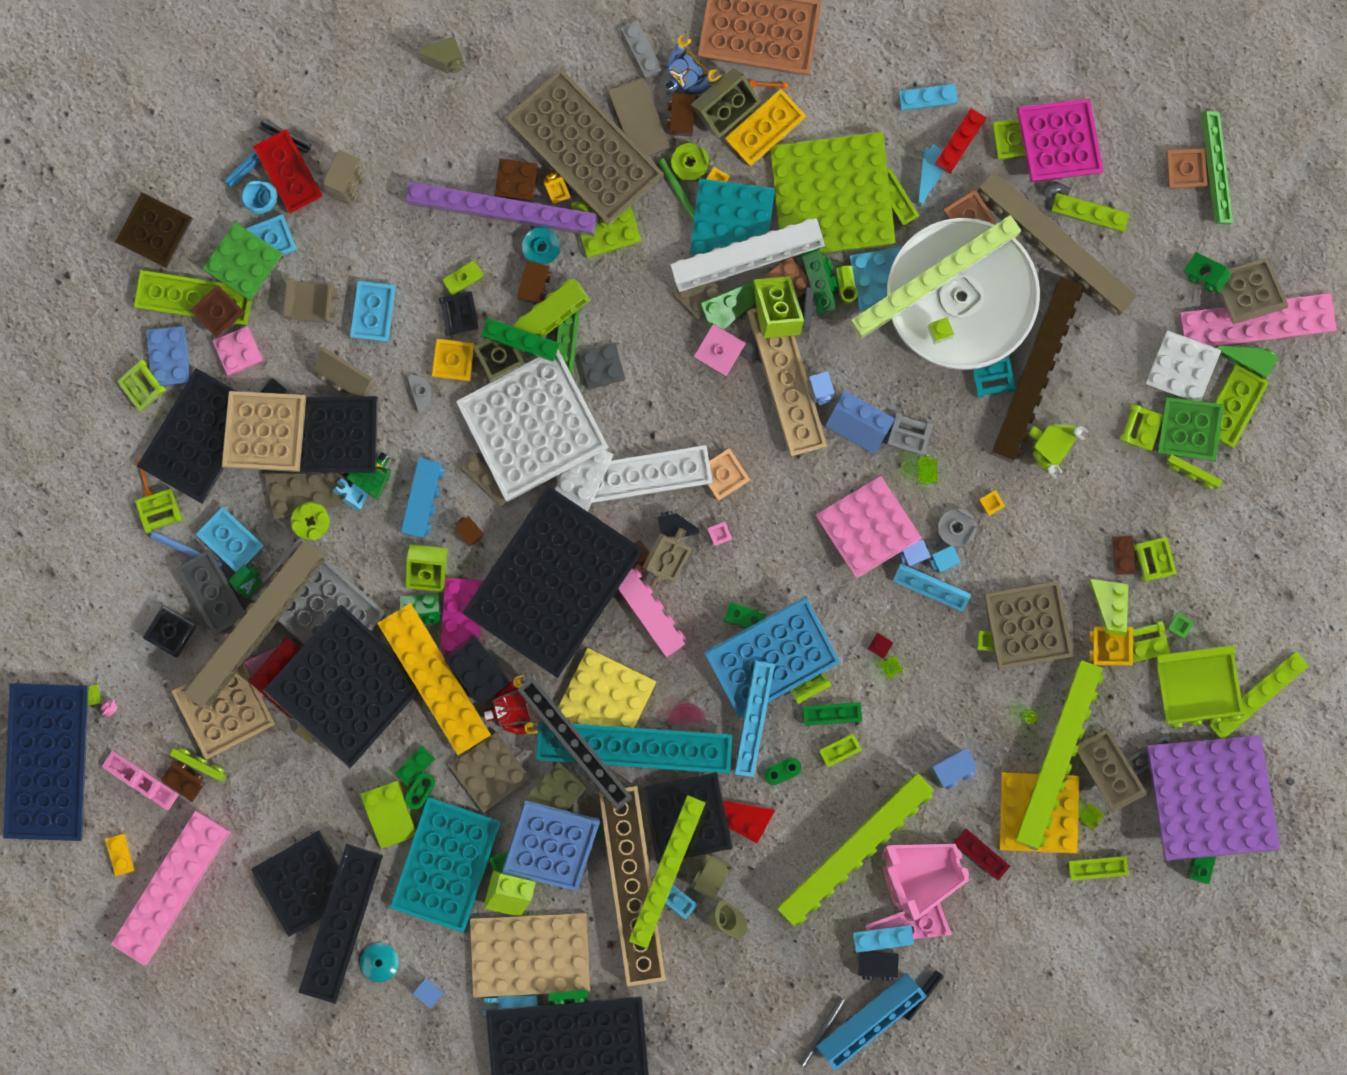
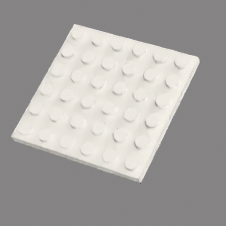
[456,349,609,502]

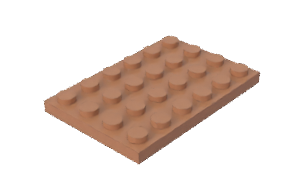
[698,0,822,76]

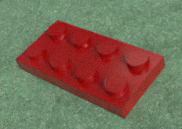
[253,129,323,214]

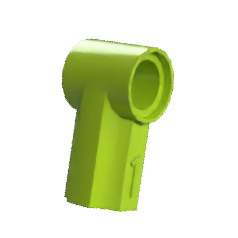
[836,265,857,305]

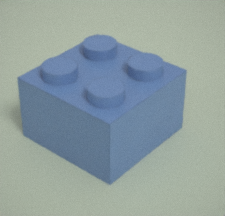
[929,748,978,790]

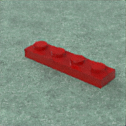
[934,108,987,174]

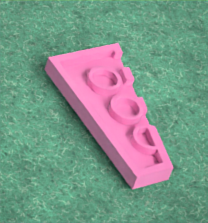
[865,903,952,939]

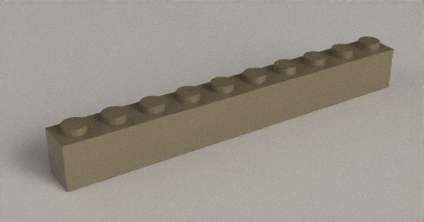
[977,171,1137,316]

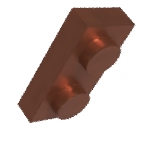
[1112,535,1135,575]

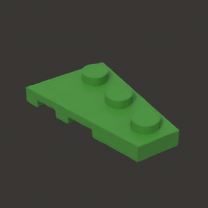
[699,281,756,330]

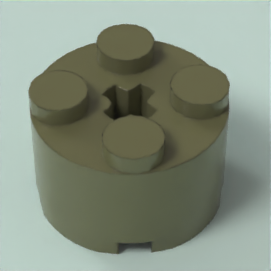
[691,854,732,900]

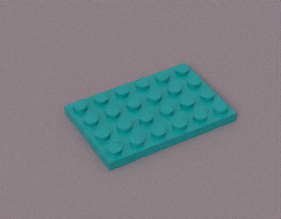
[390,797,501,933]

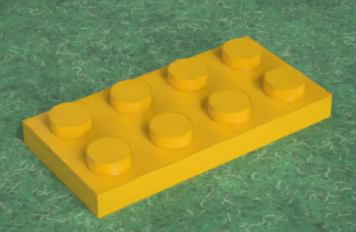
[725,89,806,167]

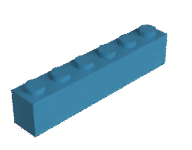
[816,973,926,1071]

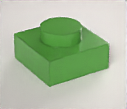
[1167,613,1194,639]

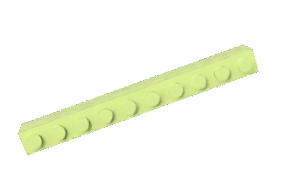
[850,215,1021,340]

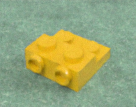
[1089,626,1133,666]

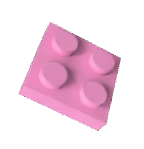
[213,326,263,376]

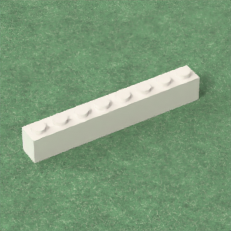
[671,218,825,292]

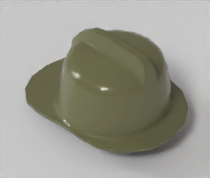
[706,901,747,939]

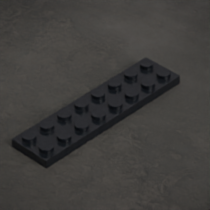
[298,843,383,1004]

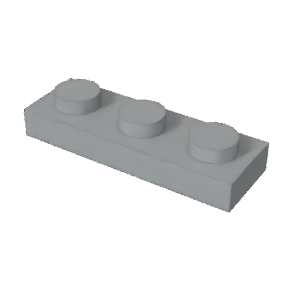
[621,20,663,79]

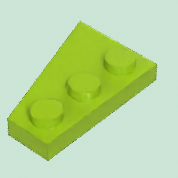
[1089,579,1128,636]

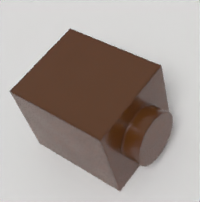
[454,516,484,547]

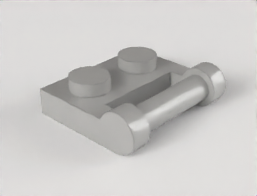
[887,412,933,456]

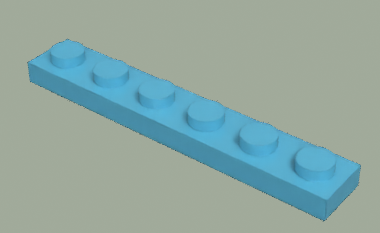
[734,660,775,777]

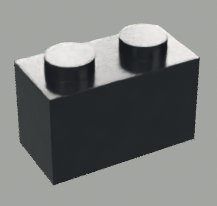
[858,952,899,981]

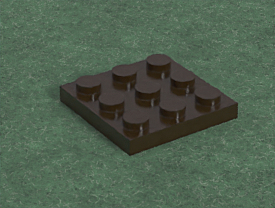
[115,192,193,269]

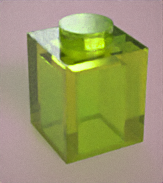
[916,456,938,485]

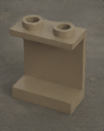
[283,278,337,323]

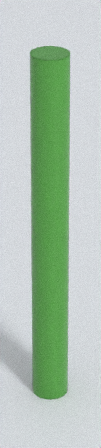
[658,158,695,223]

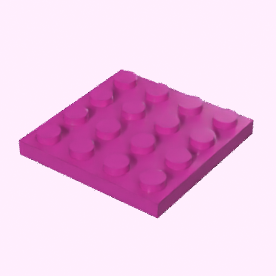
[1017,99,1104,183]

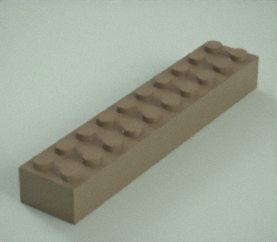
[183,540,328,709]

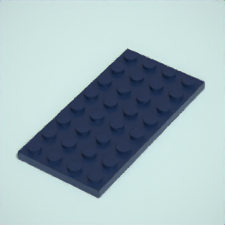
[3,683,89,841]

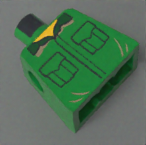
[346,452,391,500]

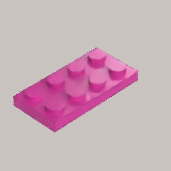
[440,578,483,655]

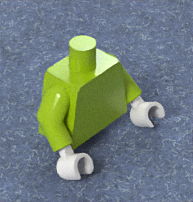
[1028,424,1088,479]

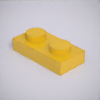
[105,834,136,877]

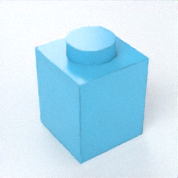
[930,545,961,574]

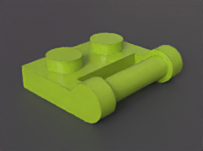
[117,360,167,411]
[1119,404,1164,452]
[135,488,183,534]
[1133,537,1177,582]
[1133,621,1170,663]

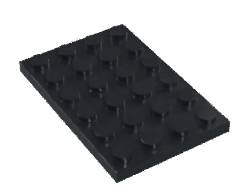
[137,368,238,504]
[261,396,378,474]

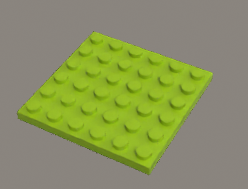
[771,132,896,257]

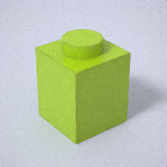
[928,317,954,345]

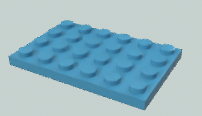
[704,596,840,718]

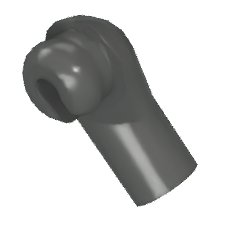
[1043,182,1071,198]

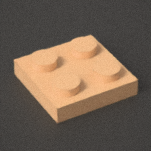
[707,448,750,501]

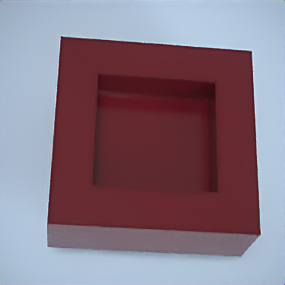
[867,632,894,659]

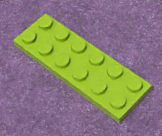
[134,270,252,326]

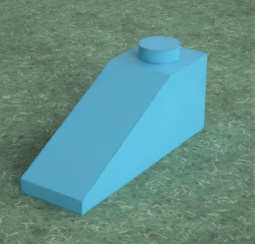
[917,144,944,207]

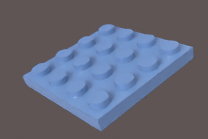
[502,801,600,891]

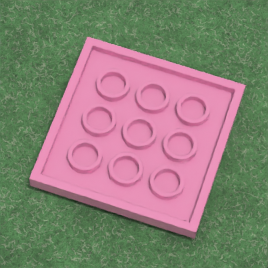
[816,476,922,579]

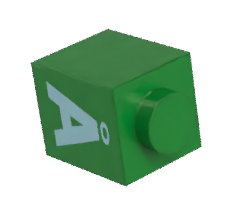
[228,564,263,599]

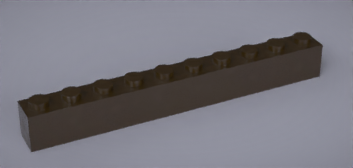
[991,277,1083,463]

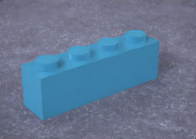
[401,458,445,539]

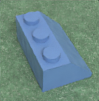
[825,391,895,455]

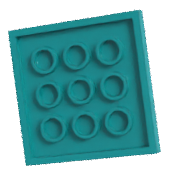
[690,178,775,255]

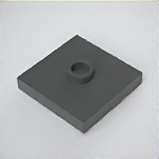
[802,288,815,333]

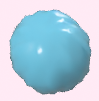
[241,181,277,215]

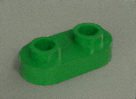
[764,758,801,785]
[405,773,435,809]

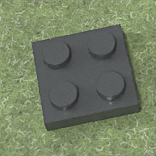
[579,343,625,390]

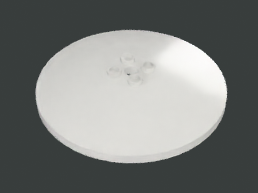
[887,218,1040,370]

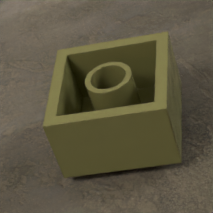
[473,339,525,382]

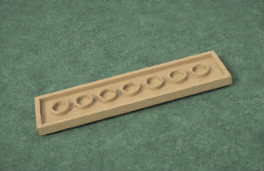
[747,308,827,457]

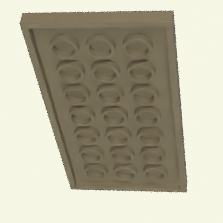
[505,69,664,226]

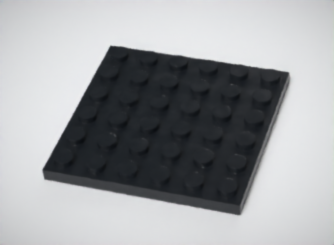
[263,604,419,769]

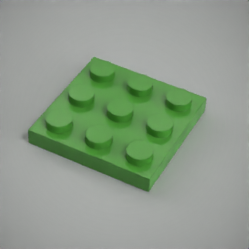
[203,222,283,301]
[1158,397,1224,462]

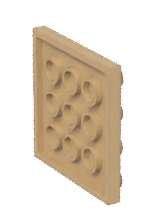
[222,391,306,472]
[171,663,276,760]

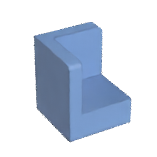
[413,978,444,1008]

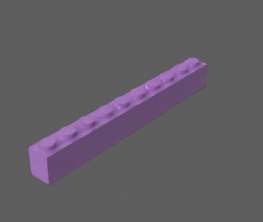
[406,182,598,236]

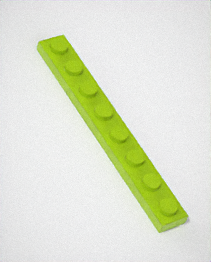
[629,795,705,949]

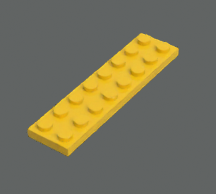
[377,603,491,755]

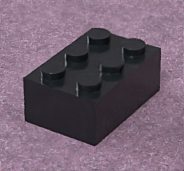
[444,634,510,706]

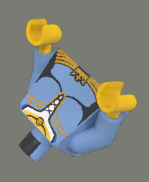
[664,34,722,94]

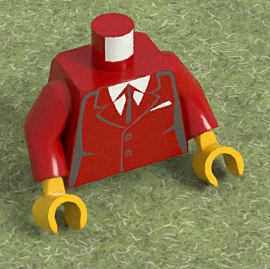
[484,675,538,735]

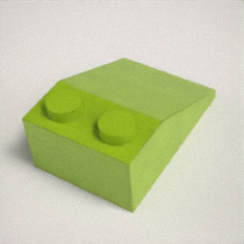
[753,276,804,338]
[361,781,416,849]

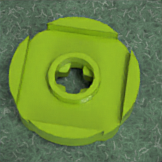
[671,143,709,182]
[291,501,330,540]

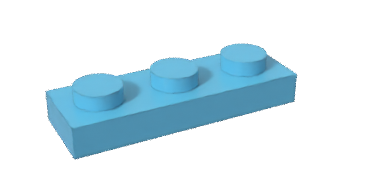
[899,84,958,111]
[853,925,914,952]

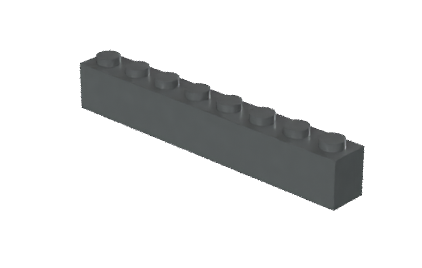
[517,677,632,811]

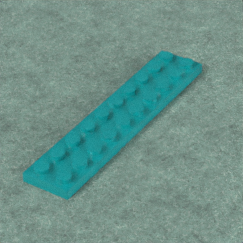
[536,721,732,774]

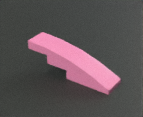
[102,750,179,811]

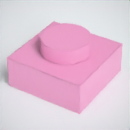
[707,522,732,547]

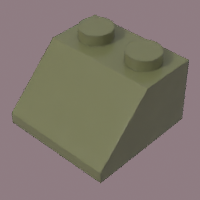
[419,36,465,74]

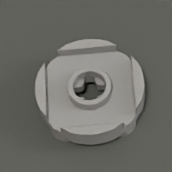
[938,509,976,547]

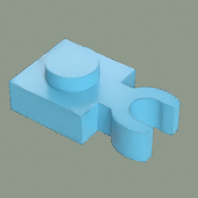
[333,479,369,511]

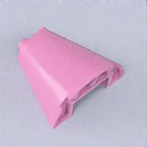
[882,844,969,921]

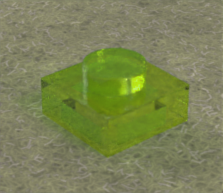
[1078,803,1105,830]

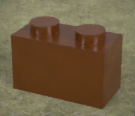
[667,94,695,137]
[517,260,552,305]

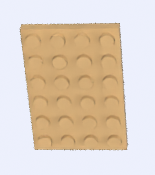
[470,913,590,997]

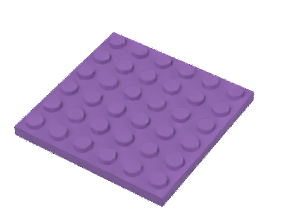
[1147,735,1280,861]

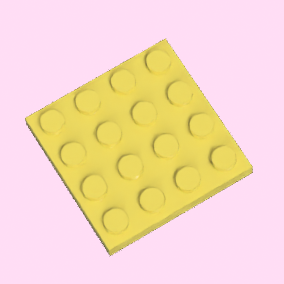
[558,648,657,728]

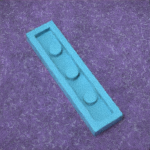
[893,563,971,612]

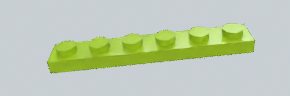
[1209,651,1309,739]

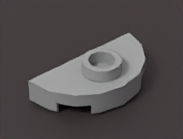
[407,375,432,412]

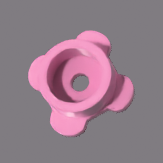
[100,699,118,718]

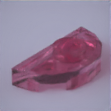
[668,703,706,724]

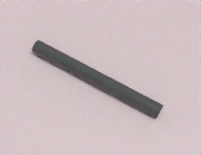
[799,997,846,1067]

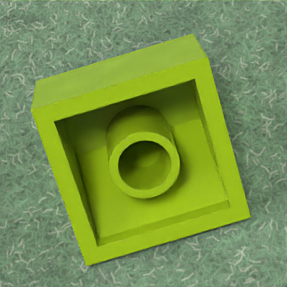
[406,544,448,592]
[483,870,536,916]

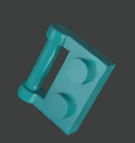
[972,357,1016,398]

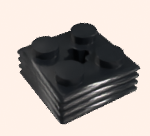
[143,606,197,658]

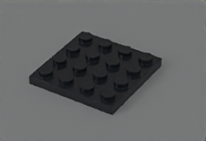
[642,772,733,864]
[251,830,339,937]

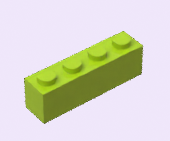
[513,278,591,337]

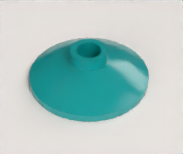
[522,227,560,265]
[360,943,399,982]

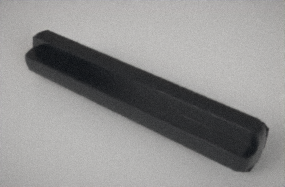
[259,120,312,153]
[903,971,944,1021]

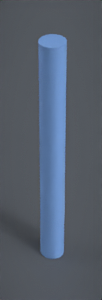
[150,531,223,567]

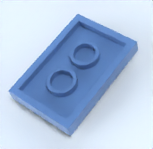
[146,326,190,386]

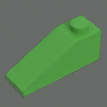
[1217,346,1278,379]

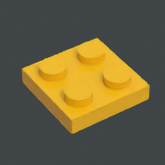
[432,339,475,382]

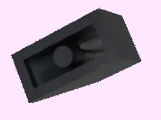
[658,511,700,537]

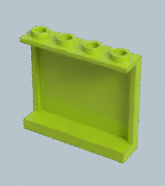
[1156,645,1246,729]

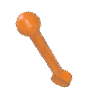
[749,80,788,89]
[136,458,152,497]

